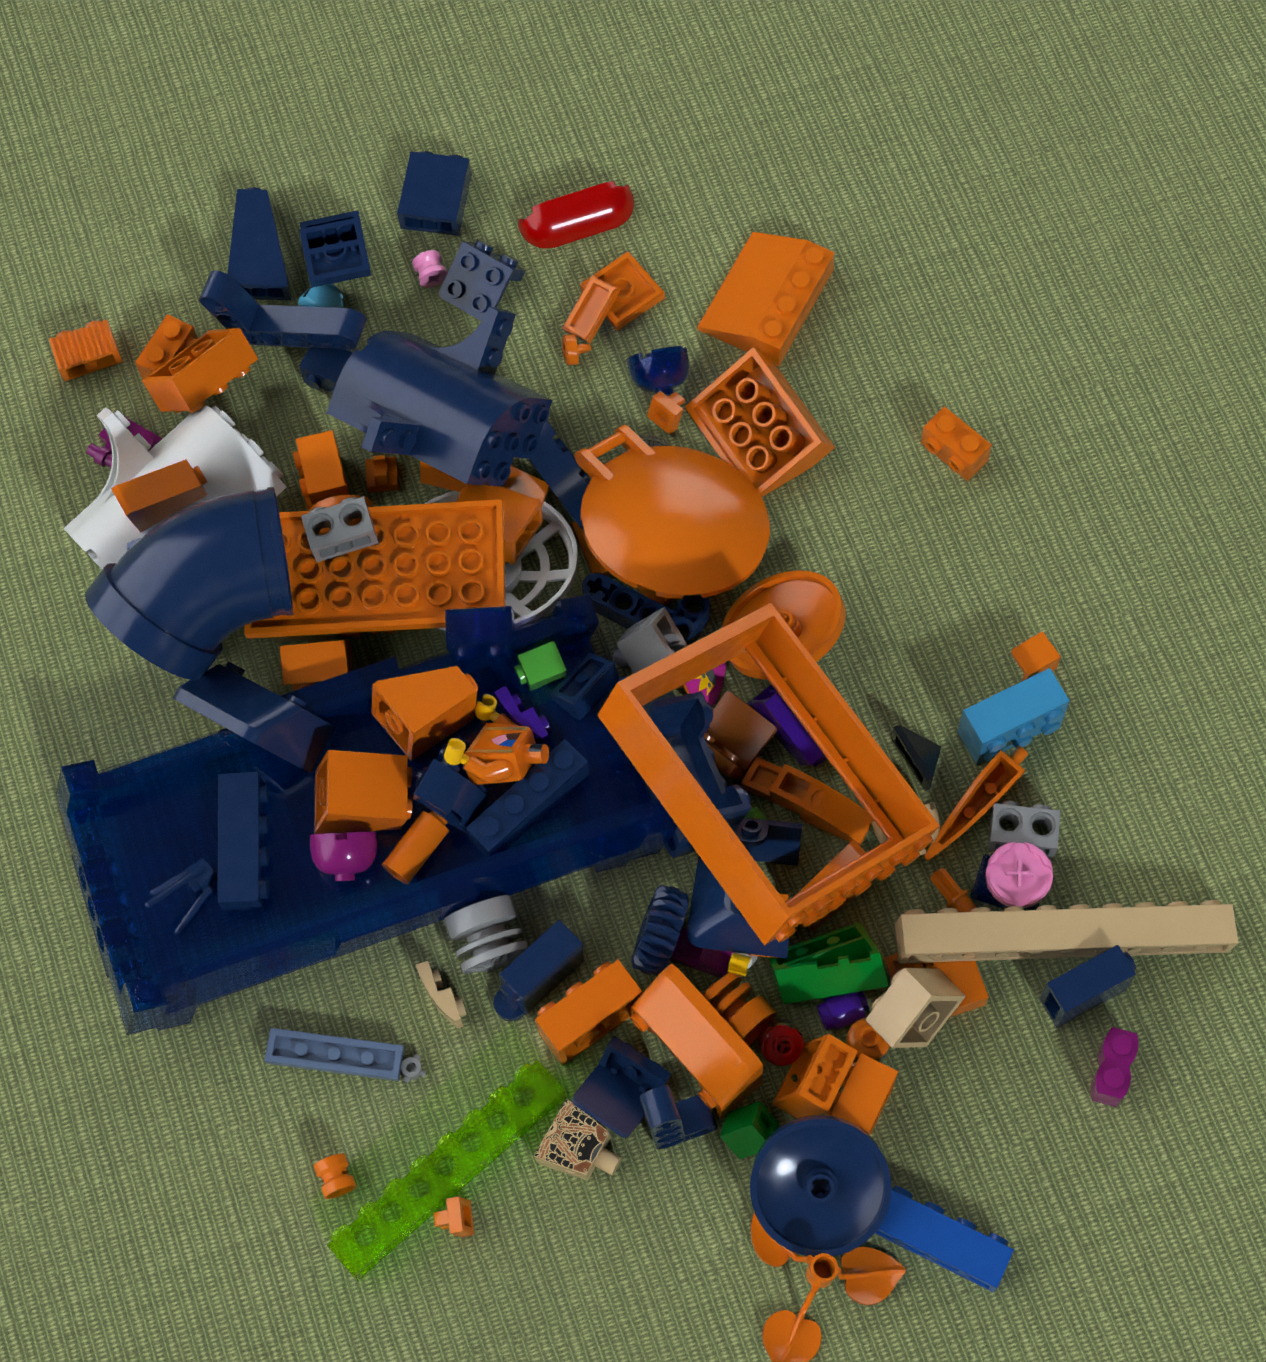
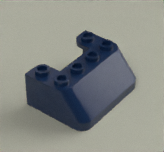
[631,691,751,858]

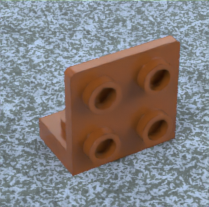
[704,691,777,781]

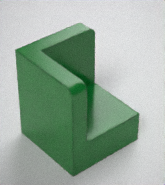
[720,1101,779,1159]

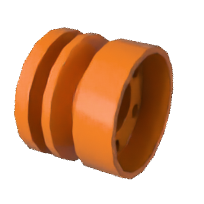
[702,972,777,1046]

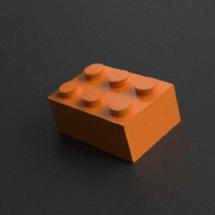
[142,328,258,413]
[535,959,643,1066]

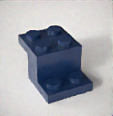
[299,210,371,288]

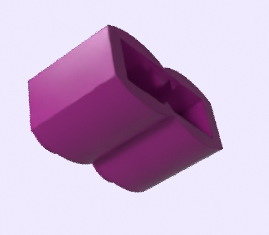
[1090,1027,1139,1107]

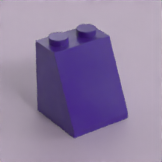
[747,684,827,767]

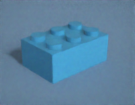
[958,668,1070,765]

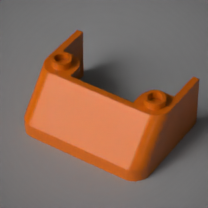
[630,963,763,1120]

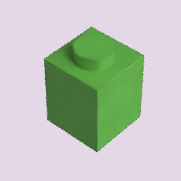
[514,641,567,691]

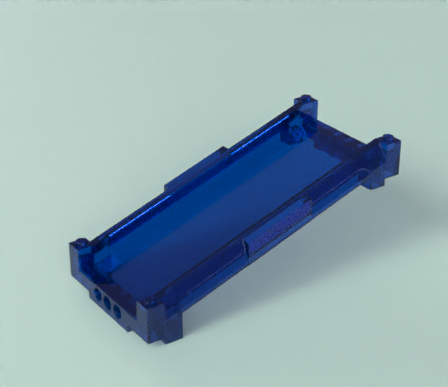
[56,594,678,1035]

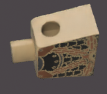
[534,1099,622,1180]

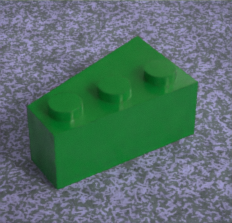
[766,922,889,1004]

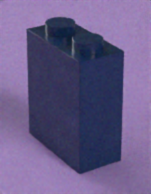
[397,151,472,236]
[499,920,584,1015]
[1039,945,1136,1028]

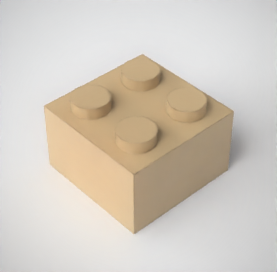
[865,968,966,1048]

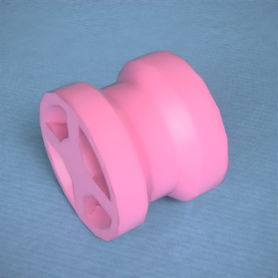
[412,250,448,288]

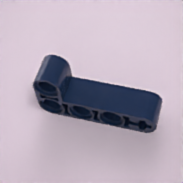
[582,573,710,645]
[640,1086,718,1150]

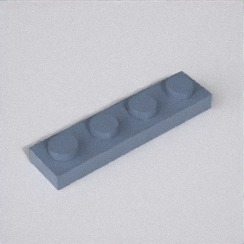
[264,1028,405,1082]

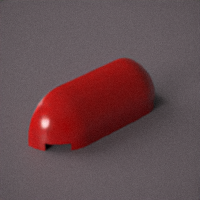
[518,181,634,248]

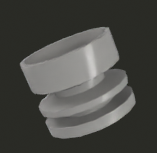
[444,895,528,974]

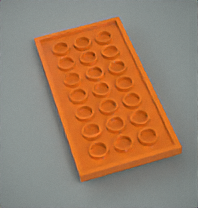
[244,499,506,639]

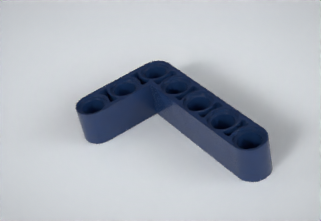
[199,270,367,350]

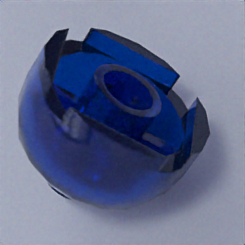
[626,346,690,396]

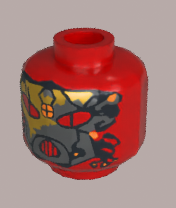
[758,1018,804,1066]

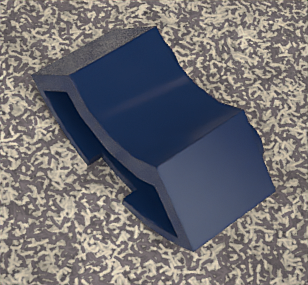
[413,759,490,835]

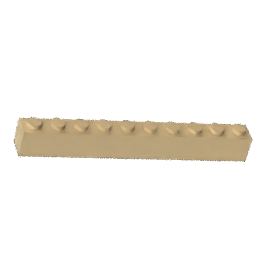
[895,900,1238,963]

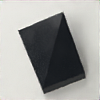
[891,724,941,791]

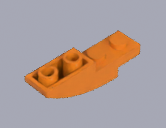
[741,757,874,846]

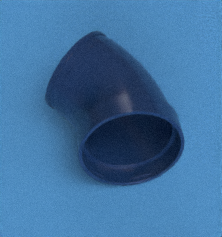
[85,487,294,680]

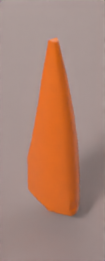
[924,746,1029,861]

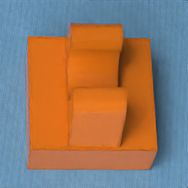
[647,391,685,435]
[365,455,399,493]
[433,1196,475,1237]

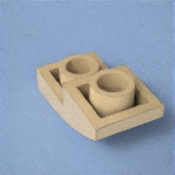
[416,961,467,1029]

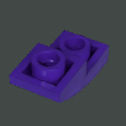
[494,686,552,746]

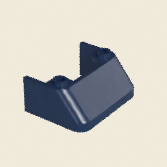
[172,661,336,773]
[687,818,802,958]

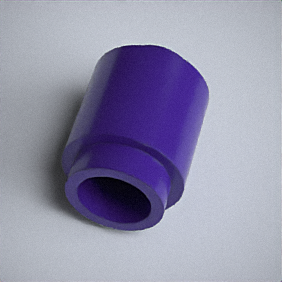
[816,991,869,1031]

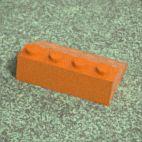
[697,232,835,367]
[685,347,836,497]

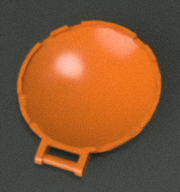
[574,424,770,599]

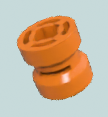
[313,1153,357,1199]

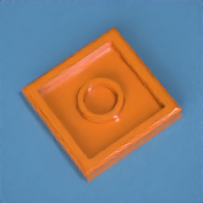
[580,251,665,331]

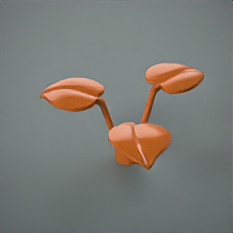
[751,1212,906,1362]

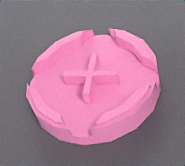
[985,842,1053,908]

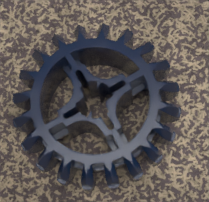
[631,885,689,976]

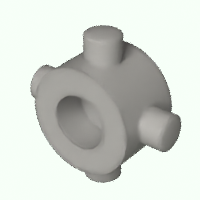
[401,1054,426,1083]

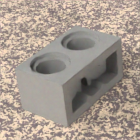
[301,496,379,562]
[987,801,1060,858]

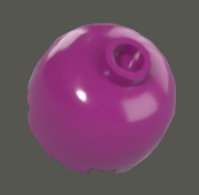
[309,832,377,881]

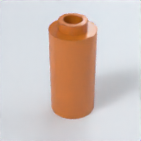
[382,811,449,885]

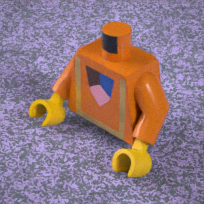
[444,694,549,785]

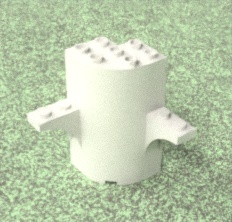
[64,405,287,569]

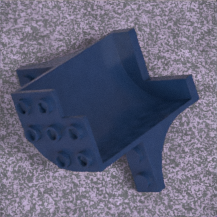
[326,307,553,487]

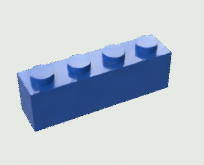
[874,1186,1014,1293]

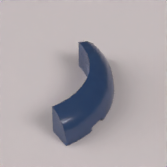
[529,421,591,530]

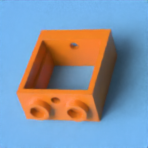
[772,1033,858,1119]

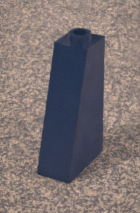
[227,187,292,301]

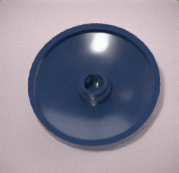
[750,1115,892,1257]

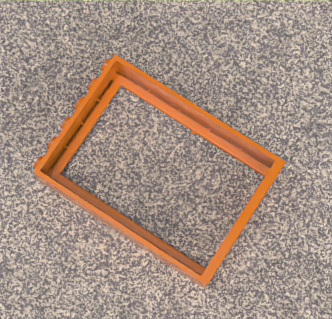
[598,603,940,946]

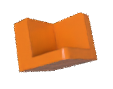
[1011,631,1061,681]

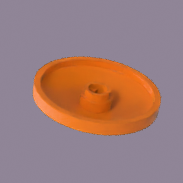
[722,570,846,680]

